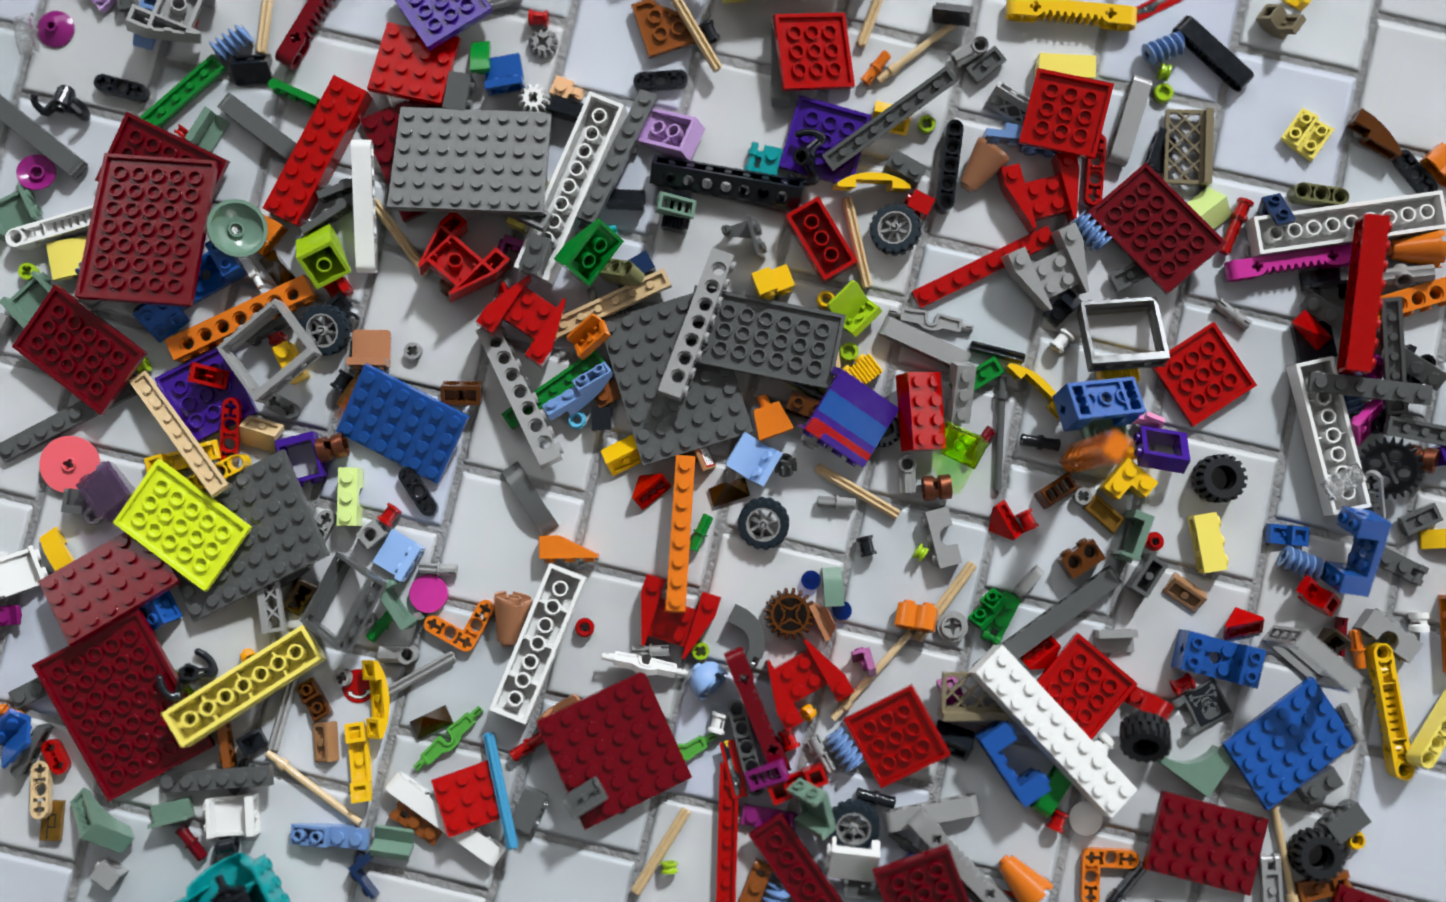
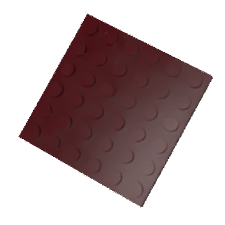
[536,672,692,830]

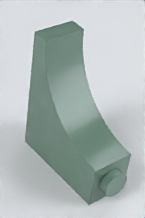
[1157,745,1233,798]
[70,787,134,853]

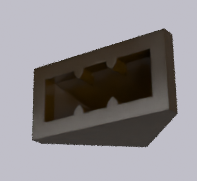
[259,250,296,286]
[709,477,750,507]
[283,579,318,616]
[1317,627,1352,654]
[410,705,454,740]

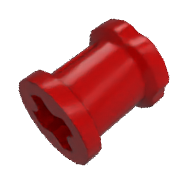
[528,9,549,28]
[377,502,402,528]
[1015,508,1039,533]
[1169,673,1196,697]
[777,728,800,752]
[1046,809,1070,834]

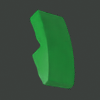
[470,41,491,74]
[968,588,1007,631]

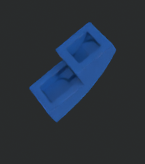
[1265,524,1309,547]

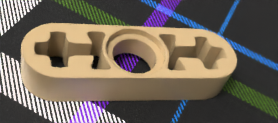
[30,761,53,819]

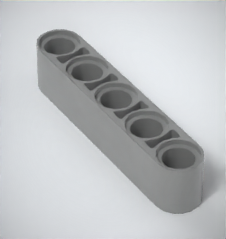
[1106,75,1153,167]
[878,316,971,368]
[882,793,980,832]

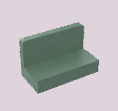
[185,107,230,153]
[147,796,195,829]
[370,824,414,861]

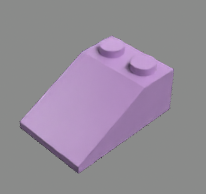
[637,108,705,161]

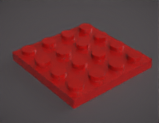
[772,12,855,91]
[367,22,461,107]
[1018,68,1114,160]
[1152,322,1257,427]
[1036,632,1138,740]
[843,684,951,789]

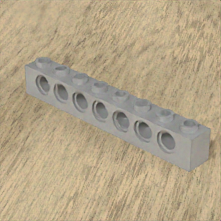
[658,247,737,402]
[475,325,564,469]

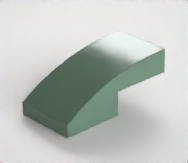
[822,567,844,607]

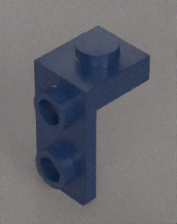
[1257,193,1296,226]
[348,851,380,900]

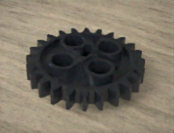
[1359,437,1425,499]

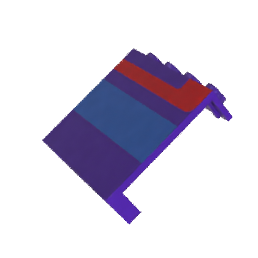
[798,366,899,467]

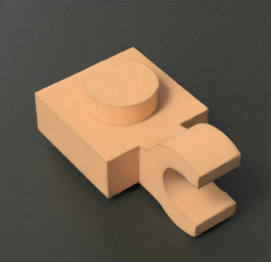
[550,75,585,101]

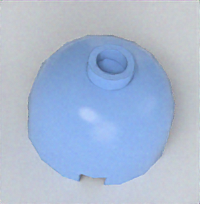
[689,661,728,700]

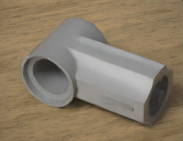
[950,36,989,68]
[897,455,917,493]
[377,645,420,664]

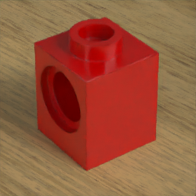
[904,189,935,220]

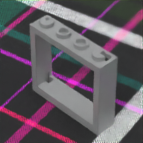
[216,299,322,404]
[1261,625,1363,693]

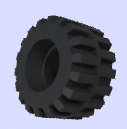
[1191,454,1248,503]
[1119,711,1172,763]
[1287,827,1346,883]

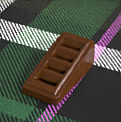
[1034,472,1079,509]

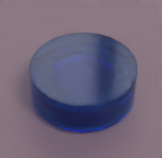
[801,570,821,590]
[832,601,852,620]

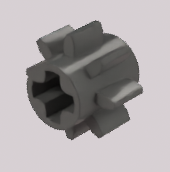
[774,453,797,477]

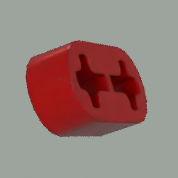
[41,738,72,775]

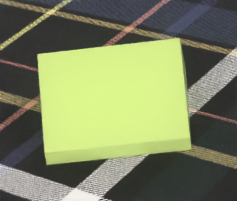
[1187,187,1231,229]

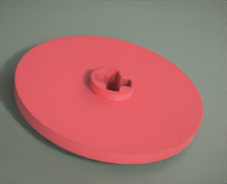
[39,436,101,493]

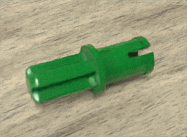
[690,514,713,552]
[366,610,394,643]

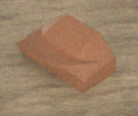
[809,602,836,641]

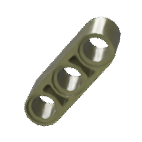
[1287,182,1349,207]
[599,259,644,286]

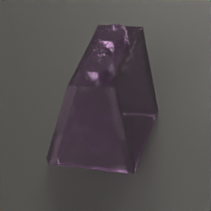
[76,461,136,523]

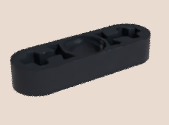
[633,69,688,91]
[94,74,150,103]
[1392,150,1438,194]
[398,467,439,516]

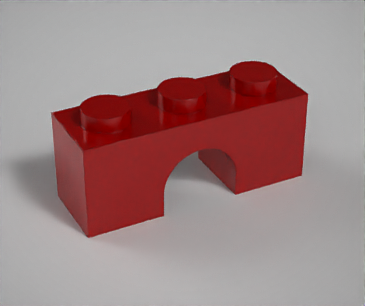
[767,761,829,806]

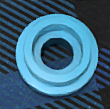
[567,411,586,430]

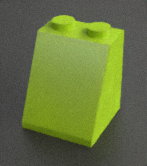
[296,223,351,289]

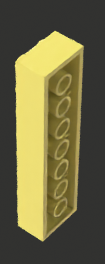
[161,625,327,747]

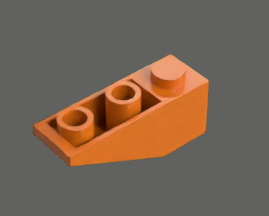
[539,535,599,563]

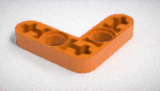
[424,600,495,652]
[1079,847,1140,902]

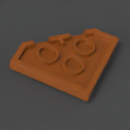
[631,0,697,59]

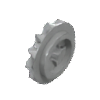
[528,28,558,58]
[937,611,968,642]

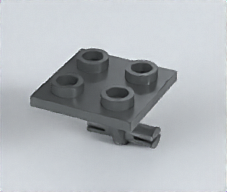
[721,216,767,260]

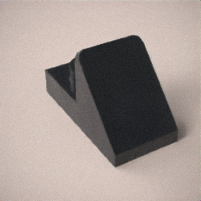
[1042,288,1083,328]

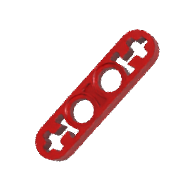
[1083,134,1107,207]
[219,397,242,471]

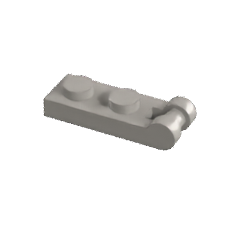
[1258,853,1283,902]

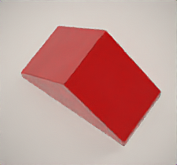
[187,362,230,390]

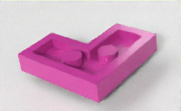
[1350,399,1383,446]

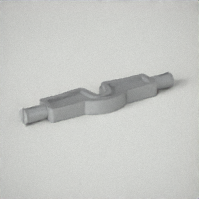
[888,307,974,333]

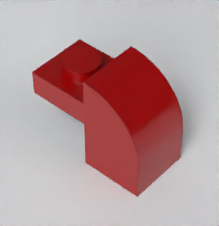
[1296,575,1342,617]
[1124,686,1174,721]

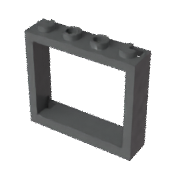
[1076,296,1170,372]
[300,552,388,654]

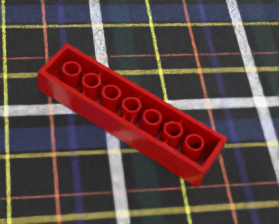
[262,75,373,229]
[1337,213,1392,376]

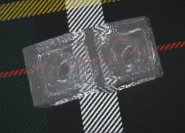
[13,13,41,55]
[1320,462,1368,501]

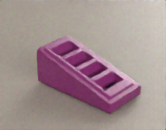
[744,758,789,792]

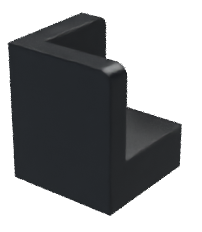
[591,407,612,432]
[235,727,269,757]

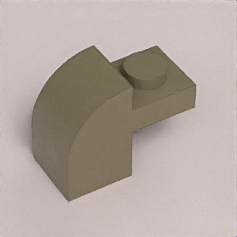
[1256,4,1306,40]

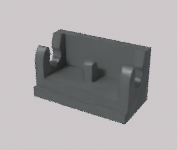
[562,776,608,820]
[842,879,883,900]

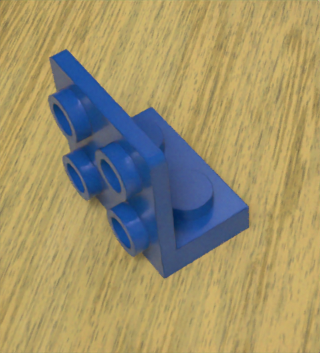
[484,53,526,96]
[132,304,190,343]
[131,591,183,632]
[0,708,32,769]

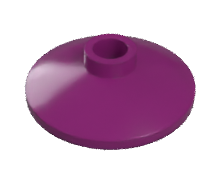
[37,11,75,48]
[16,154,57,190]

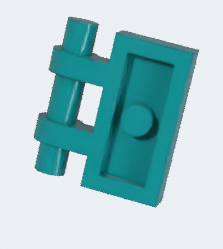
[744,142,783,175]

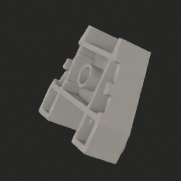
[125,0,216,44]
[1001,222,1089,312]

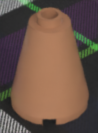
[960,137,1010,192]
[494,591,533,647]

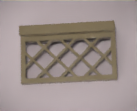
[1163,108,1214,188]
[937,671,1012,721]

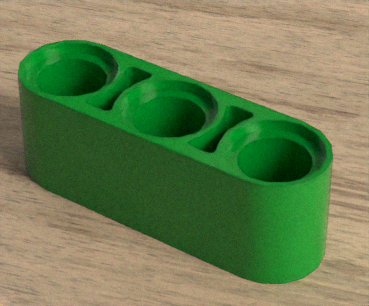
[1030,765,1071,818]

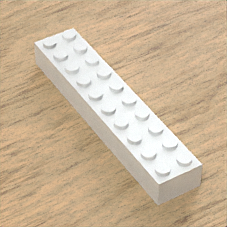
[514,91,628,285]
[1245,190,1446,257]
[968,645,1138,818]

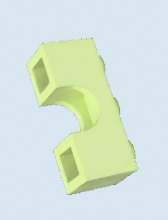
[337,467,364,526]

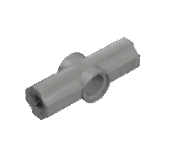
[1383,263,1436,288]

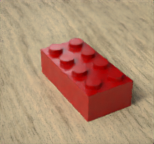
[784,196,857,284]
[896,372,946,452]

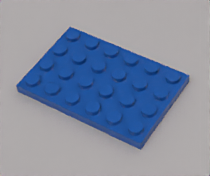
[336,363,470,484]
[1221,677,1356,810]

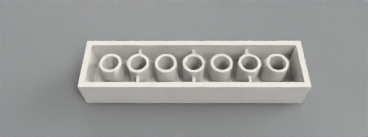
[1286,356,1372,516]
[489,563,588,725]

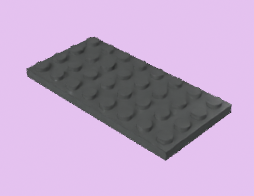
[680,285,846,390]

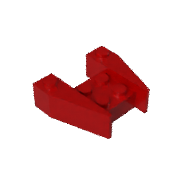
[997,153,1080,234]
[417,213,510,303]
[476,275,566,368]
[641,574,721,659]
[766,638,855,731]

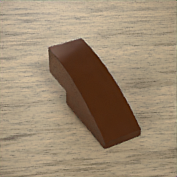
[1346,108,1402,161]

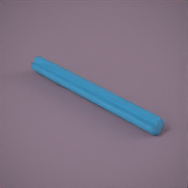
[483,732,518,850]

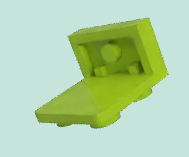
[827,280,883,338]

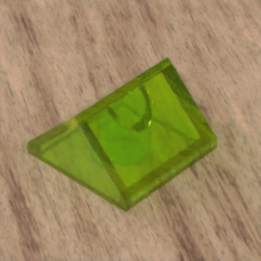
[941,421,989,469]

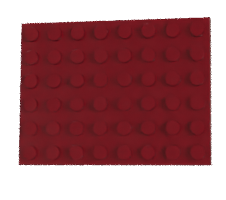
[74,153,219,307]
[31,609,216,802]

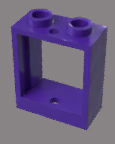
[1133,425,1191,474]
[275,431,328,487]

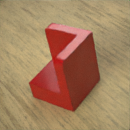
[323,276,354,299]

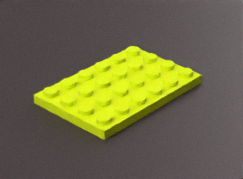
[113,459,253,591]

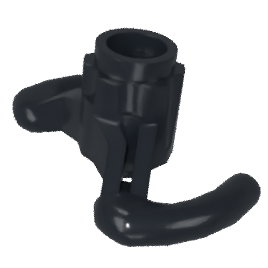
[30,85,91,121]
[788,128,826,186]
[156,648,218,703]

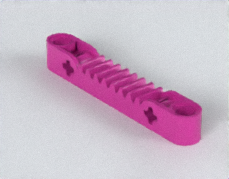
[1224,244,1352,282]

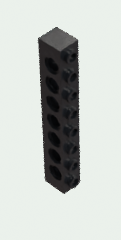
[650,155,804,209]

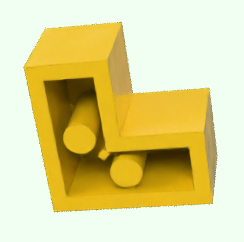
[751,264,795,300]
[1098,458,1159,500]

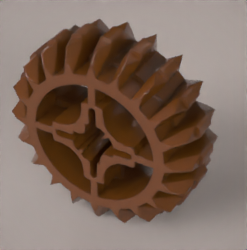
[764,588,815,640]

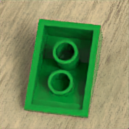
[554,218,624,287]

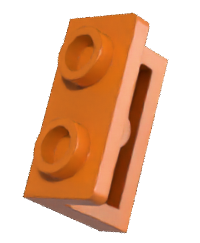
[566,313,610,360]

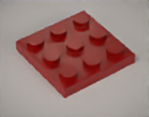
[431,760,500,838]

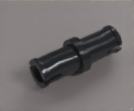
[1020,433,1061,451]
[855,787,896,809]

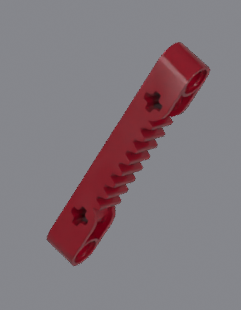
[275,0,336,70]
[723,646,791,775]

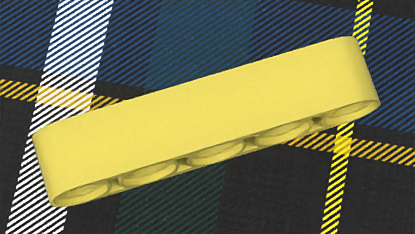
[1406,689,1446,768]

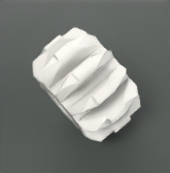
[518,83,550,112]

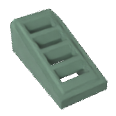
[654,191,697,220]

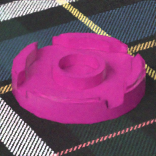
[409,574,449,613]

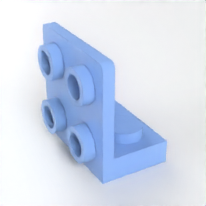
[725,432,783,487]
[373,529,426,582]

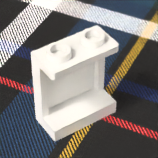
[0,545,48,600]
[203,793,261,839]
[824,836,880,883]

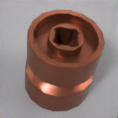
[314,432,350,463]
[1410,444,1440,474]
[921,474,953,501]

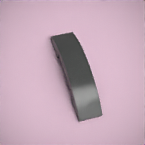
[501,461,559,536]

